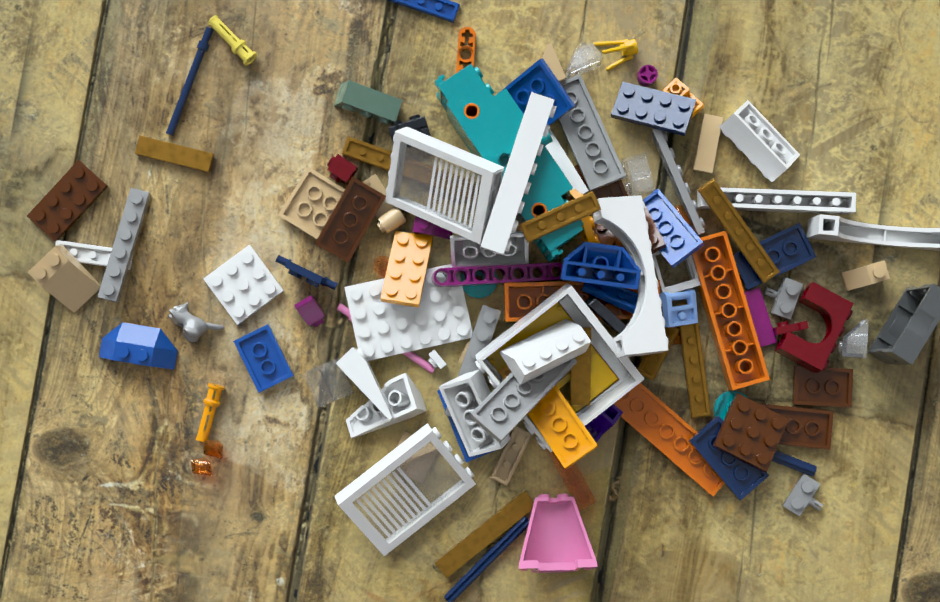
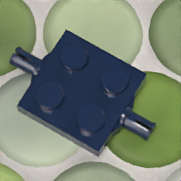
[275,255,338,290]

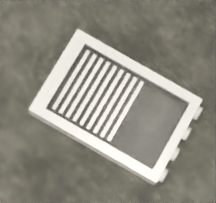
[385,127,504,244]
[335,423,476,556]

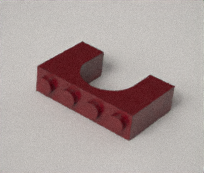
[775,282,854,373]

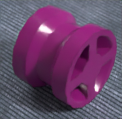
[637,65,658,86]

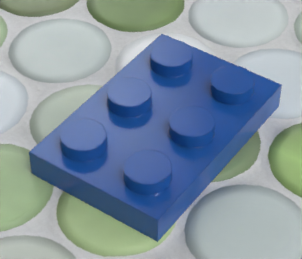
[233,324,294,393]

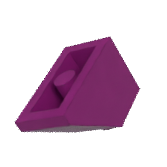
[413,216,452,240]
[294,296,327,327]

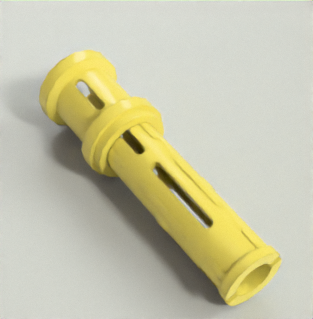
[208,15,257,66]

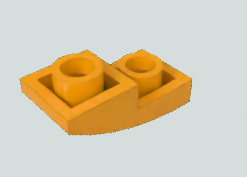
[662,78,704,119]

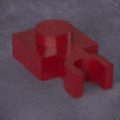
[773,321,809,336]

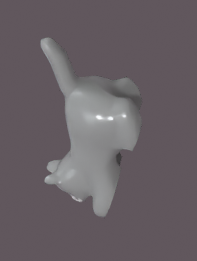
[168,302,224,342]

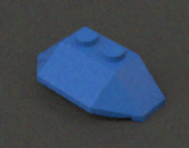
[560,241,641,290]
[99,322,178,370]

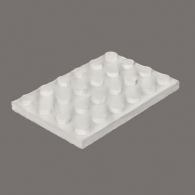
[344,264,473,361]

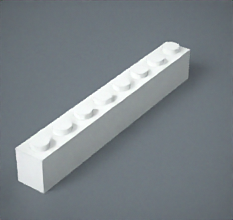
[480,92,556,255]
[697,188,856,215]

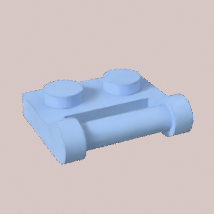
[659,288,698,327]

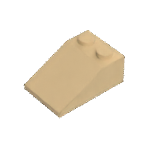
[28,245,101,313]

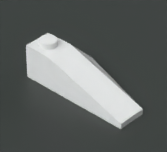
[336,347,394,420]
[346,373,427,438]

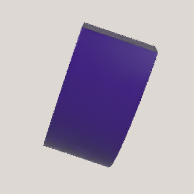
[585,404,623,443]

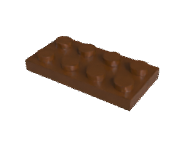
[27,160,108,242]
[314,177,386,263]
[758,403,834,450]

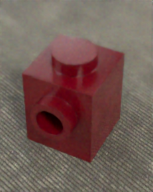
[327,154,359,185]

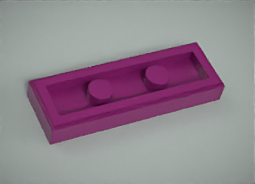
[744,287,777,347]

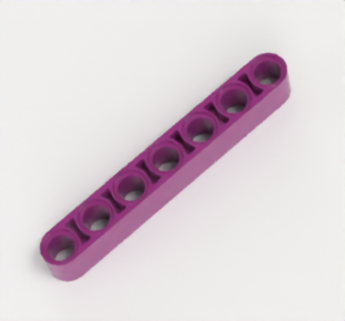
[431,263,562,287]

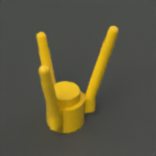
[589,39,638,71]

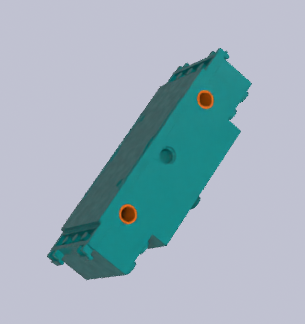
[434,64,584,263]

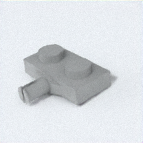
[764,277,803,320]
[782,473,823,516]

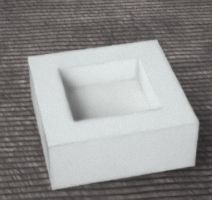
[428,349,447,369]

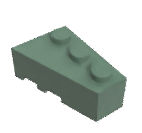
[334,80,402,125]

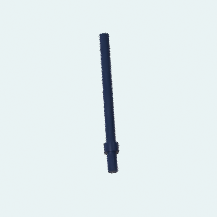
[166,27,213,136]

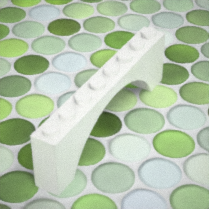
[593,195,669,358]
[806,214,940,251]

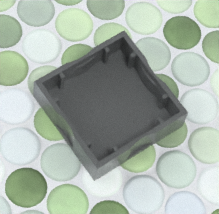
[867,283,940,365]

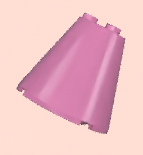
[519,494,597,573]

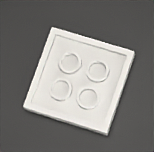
[203,245,284,325]

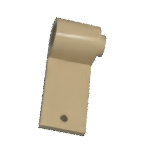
[363,174,407,234]

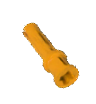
[196,383,225,442]

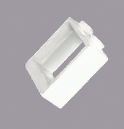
[652,251,700,293]

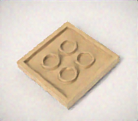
[278,167,345,239]

